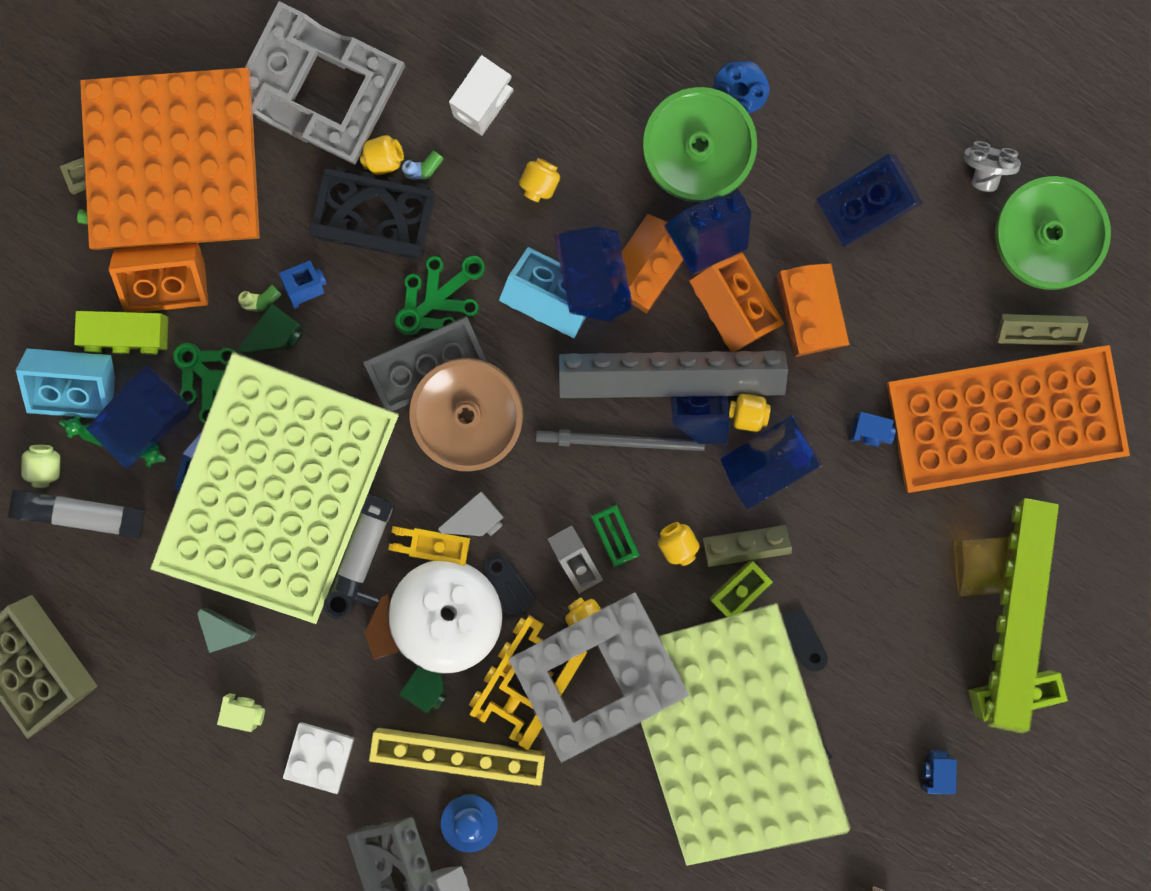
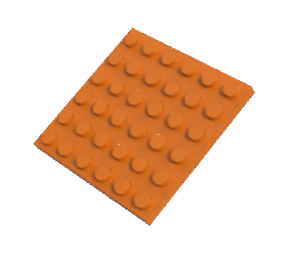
[80,68,260,250]

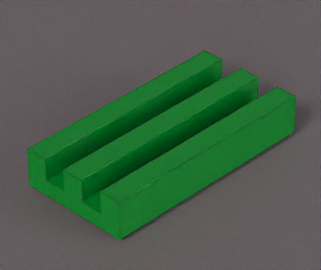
[591,505,640,567]

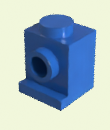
[279,261,326,309]
[849,412,896,447]
[921,750,957,794]

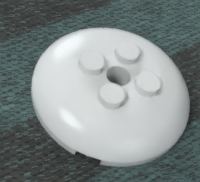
[389,561,502,673]

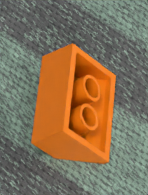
[601,214,696,314]
[109,243,208,313]
[690,252,784,352]
[776,264,849,357]

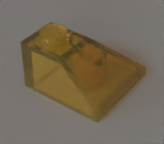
[954,537,1011,596]

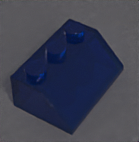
[664,188,751,275]
[554,226,633,321]
[720,415,822,510]

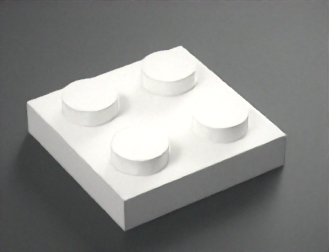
[283,722,355,794]

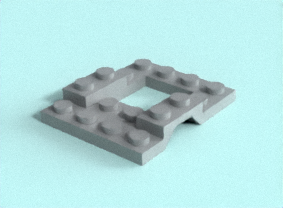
[245,1,405,165]
[509,592,689,763]

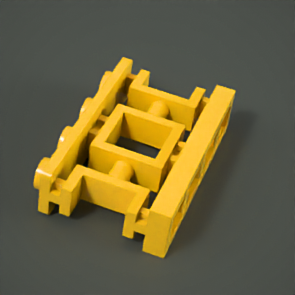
[469,615,587,750]

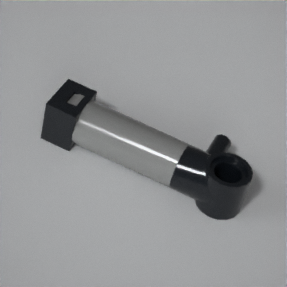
[7,489,145,539]
[323,494,396,619]

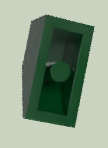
[238,304,304,355]
[399,666,446,714]

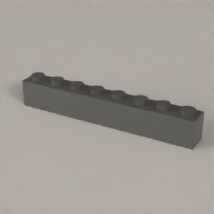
[559,350,788,398]

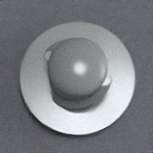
[963,141,1021,192]

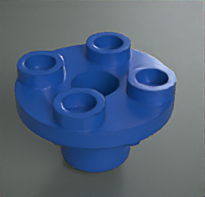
[713,61,770,114]
[441,794,498,852]

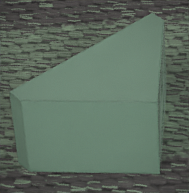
[197,607,256,653]

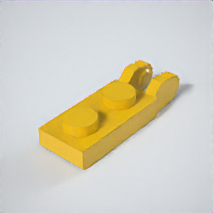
[388,526,470,566]

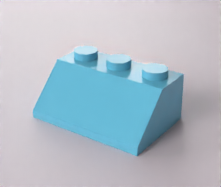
[499,247,602,338]
[16,349,115,420]

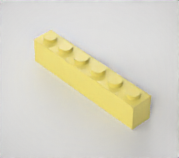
[369,728,545,786]

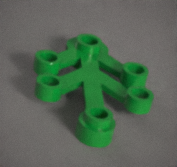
[395,256,485,336]
[173,343,237,424]

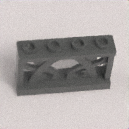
[347,817,437,891]

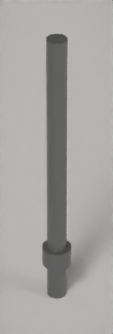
[536,429,705,451]

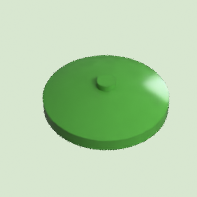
[643,87,757,202]
[995,176,1111,290]

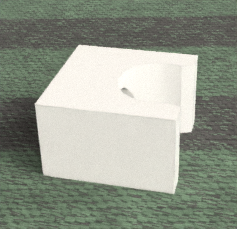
[449,55,513,136]

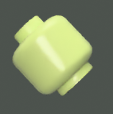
[21,445,60,488]

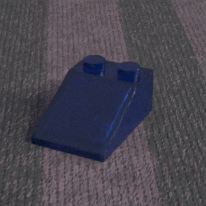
[817,154,923,247]
[86,365,190,470]

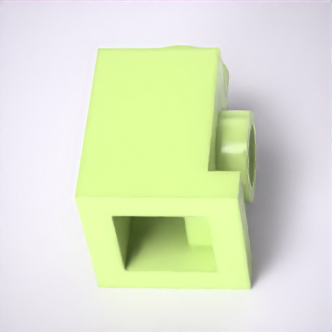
[217,693,265,732]

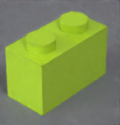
[709,560,773,617]

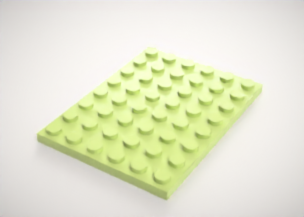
[151,353,398,624]
[641,604,850,866]

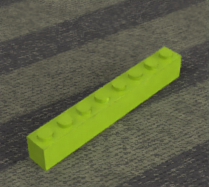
[984,498,1059,733]

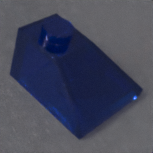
[670,396,730,444]

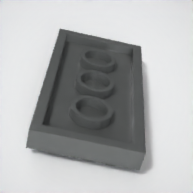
[363,316,487,411]

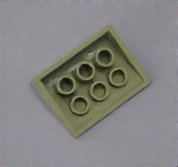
[0,595,98,739]

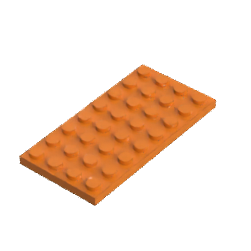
[886,345,1130,493]

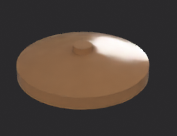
[409,358,523,471]

